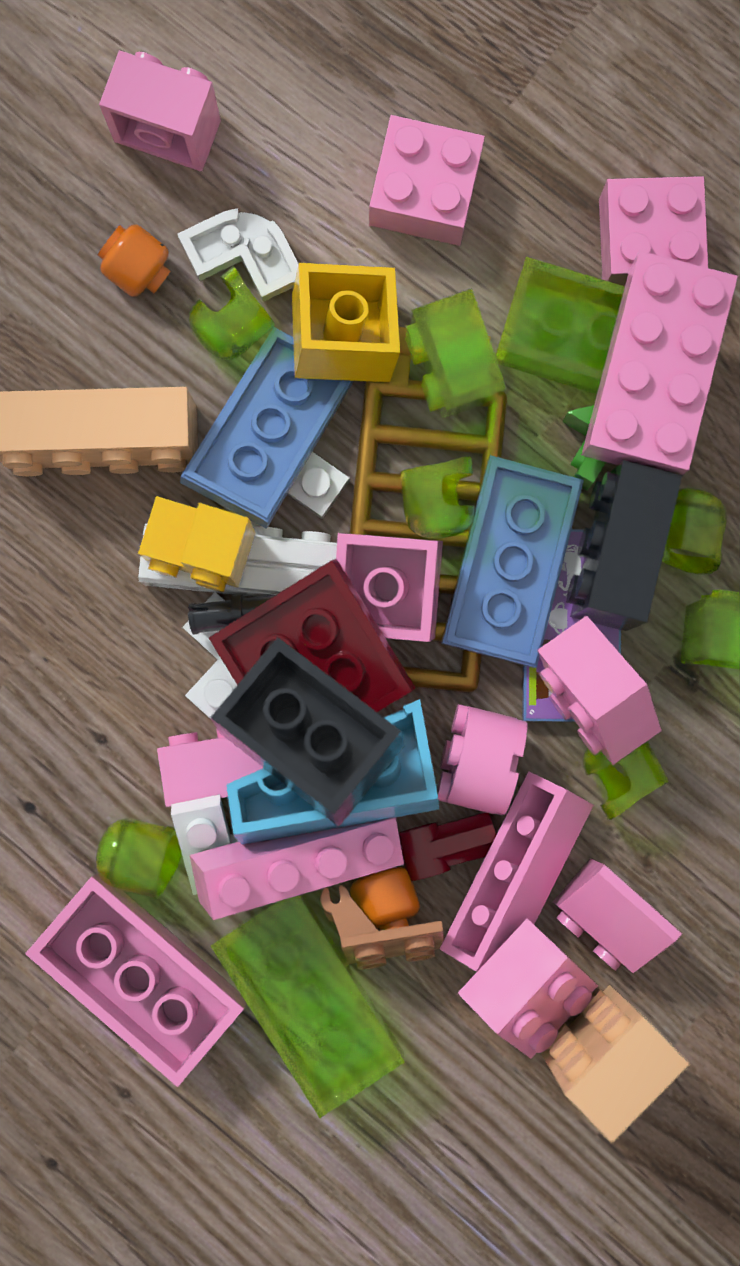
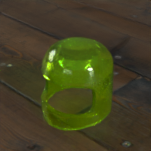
[189,266,275,360]
[400,457,474,539]
[662,488,727,575]
[583,741,669,820]
[96,818,182,900]

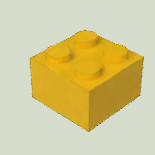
[292,263,400,382]

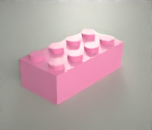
[581,250,738,476]
[25,872,248,1087]

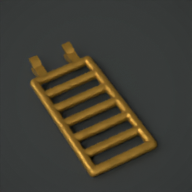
[349,327,507,692]

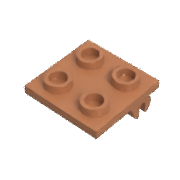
[320,885,443,970]

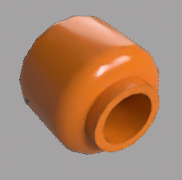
[97,225,171,297]
[349,867,420,931]

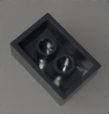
[566,460,682,631]
[210,637,404,827]

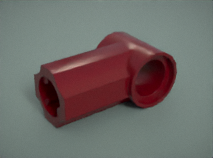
[399,812,496,881]

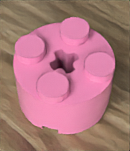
[437,704,527,815]

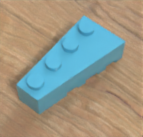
[226,699,439,845]

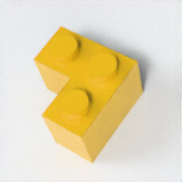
[138,496,256,592]

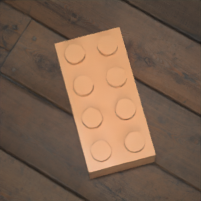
[0,387,198,476]
[541,985,690,1143]

